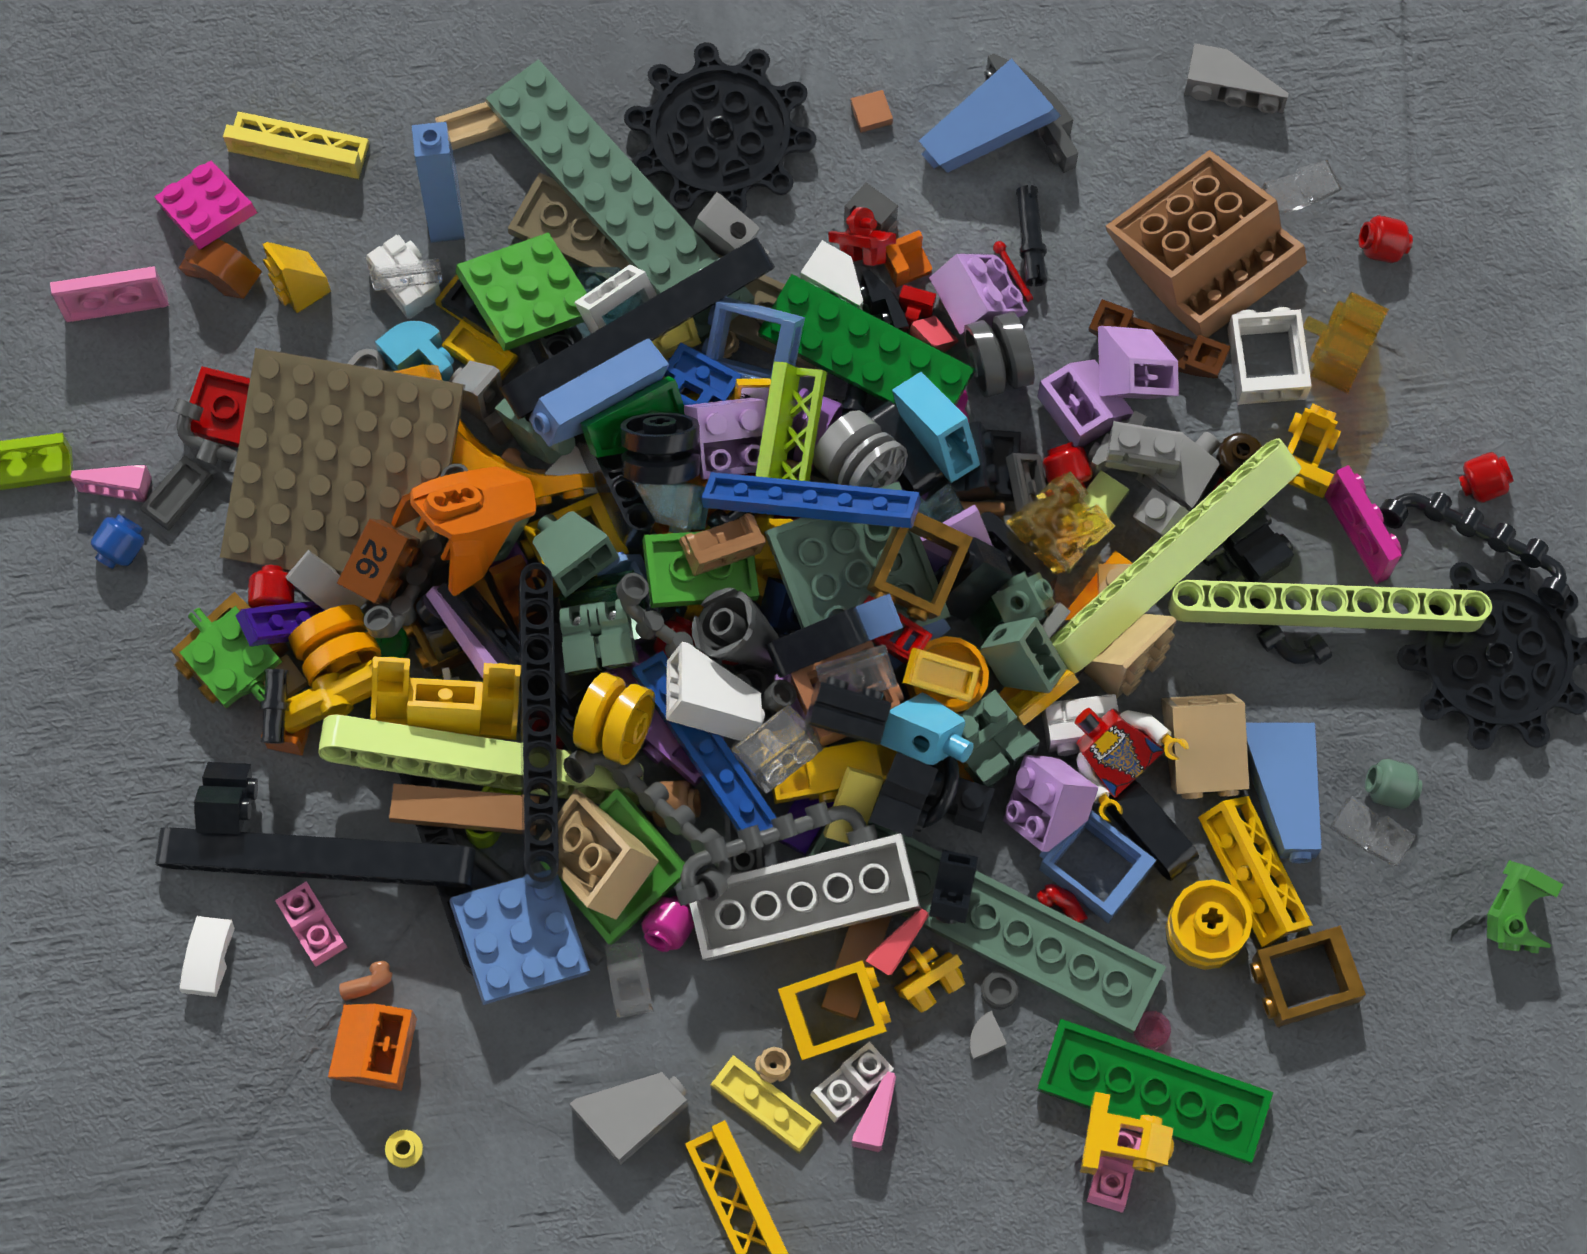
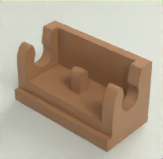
[679,513,766,576]

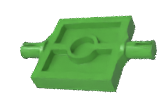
[179,606,283,708]

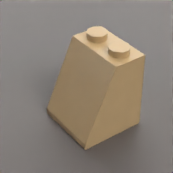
[1162,693,1249,799]

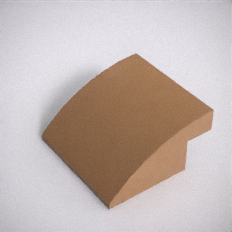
[1106,150,1307,338]

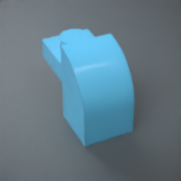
[375,321,454,382]

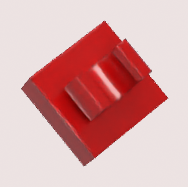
[899,285,936,328]

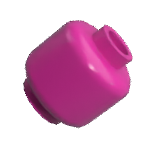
[641,896,694,952]

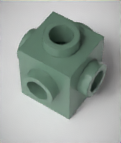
[991,571,1055,623]

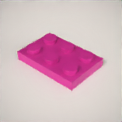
[154,161,257,250]
[1324,465,1402,584]

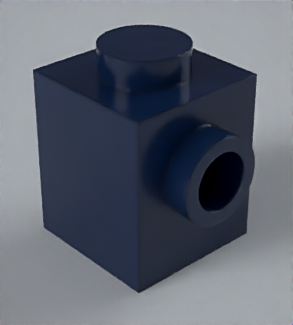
[760,577,801,635]

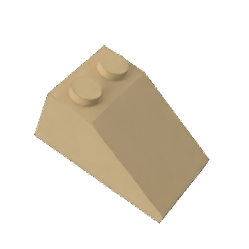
[539,789,659,920]

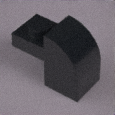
[929,849,978,924]

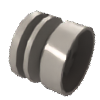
[813,410,908,488]

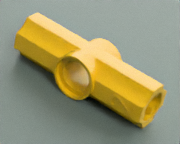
[285,659,373,734]

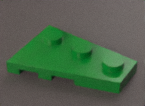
[580,376,685,458]

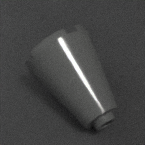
[692,588,780,669]

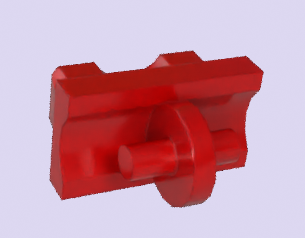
[828,207,896,266]

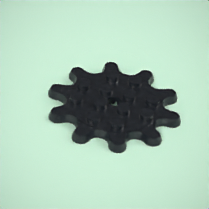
[624,42,817,213]
[1397,560,1587,750]

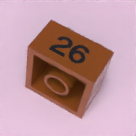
[337,519,421,603]

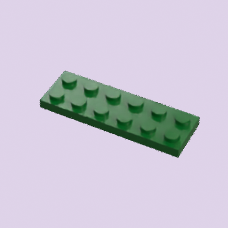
[758,274,975,407]
[1036,1019,1274,1165]

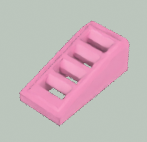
[70,465,151,502]
[852,1072,896,1152]

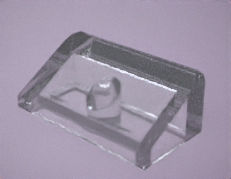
[370,258,443,291]
[815,645,898,693]

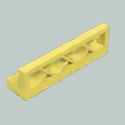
[223,111,369,179]

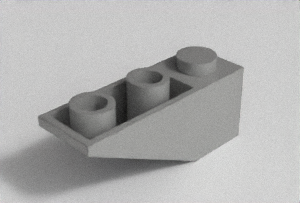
[1184,43,1289,113]

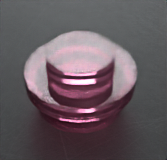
[1134,1011,1171,1048]

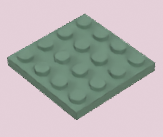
[764,481,950,655]

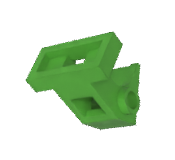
[1487,860,1564,954]

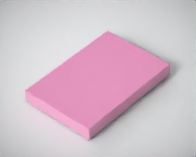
[50,266,169,322]

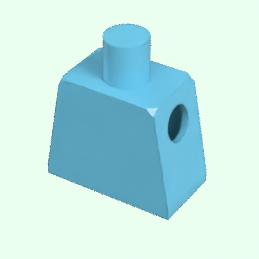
[880,692,973,765]

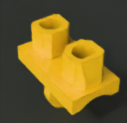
[894,946,965,1013]

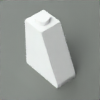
[666,642,765,742]

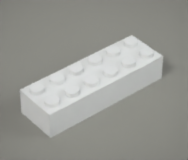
[689,833,921,961]

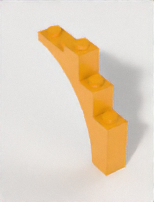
[394,364,596,507]

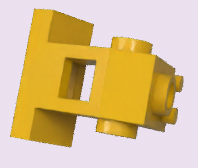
[1288,403,1341,498]
[1080,1092,1174,1175]

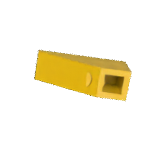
[263,242,331,313]

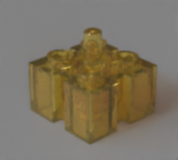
[1303,292,1389,393]
[1006,471,1115,575]

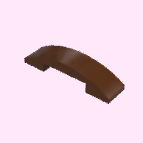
[1088,299,1231,379]

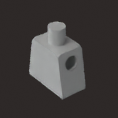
[693,192,770,256]
[1136,432,1220,512]

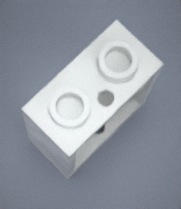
[574,265,657,334]
[1227,307,1312,405]

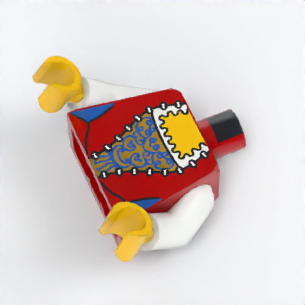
[1075,708,1189,822]

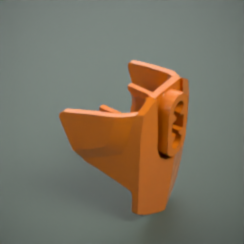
[391,466,536,596]

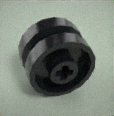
[620,412,701,485]

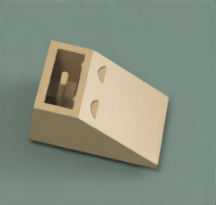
[1084,614,1177,699]

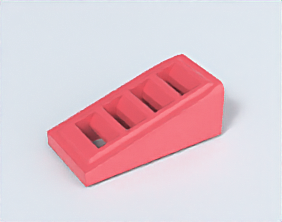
[865,908,929,976]

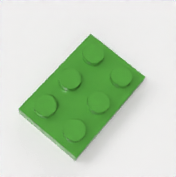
[642,531,759,608]

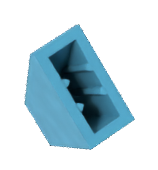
[892,372,980,483]

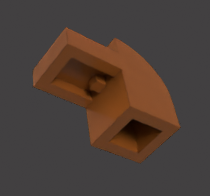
[179,238,262,299]
[488,554,546,635]

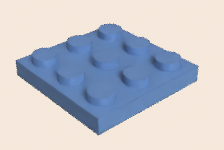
[449,870,590,1005]

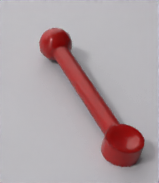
[993,241,1033,303]

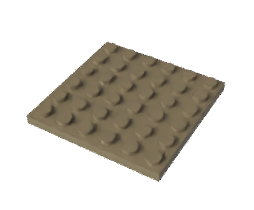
[220,348,466,590]

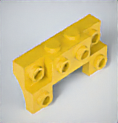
[370,657,521,740]
[760,728,897,804]

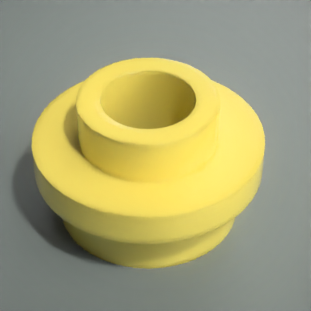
[385,1130,423,1168]

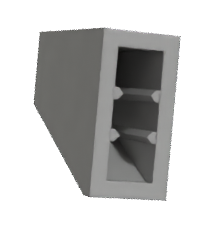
[570,1072,688,1166]

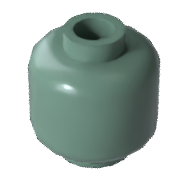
[1365,759,1422,809]

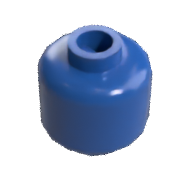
[91,514,145,569]

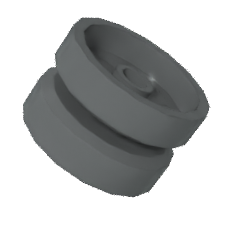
[964,311,1035,398]

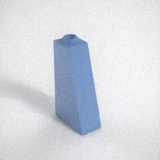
[919,58,1061,173]
[412,121,465,243]
[529,338,669,446]
[1246,723,1321,863]

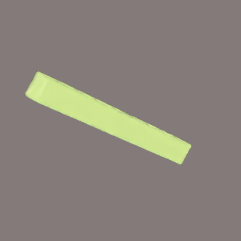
[1050,438,1301,673]
[1168,580,1492,632]
[318,715,644,806]

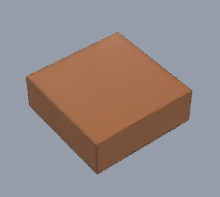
[850,90,893,133]

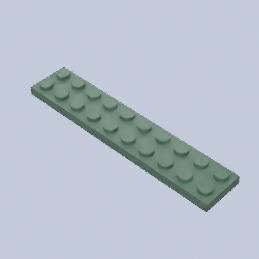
[486,59,755,344]
[810,819,1166,1034]

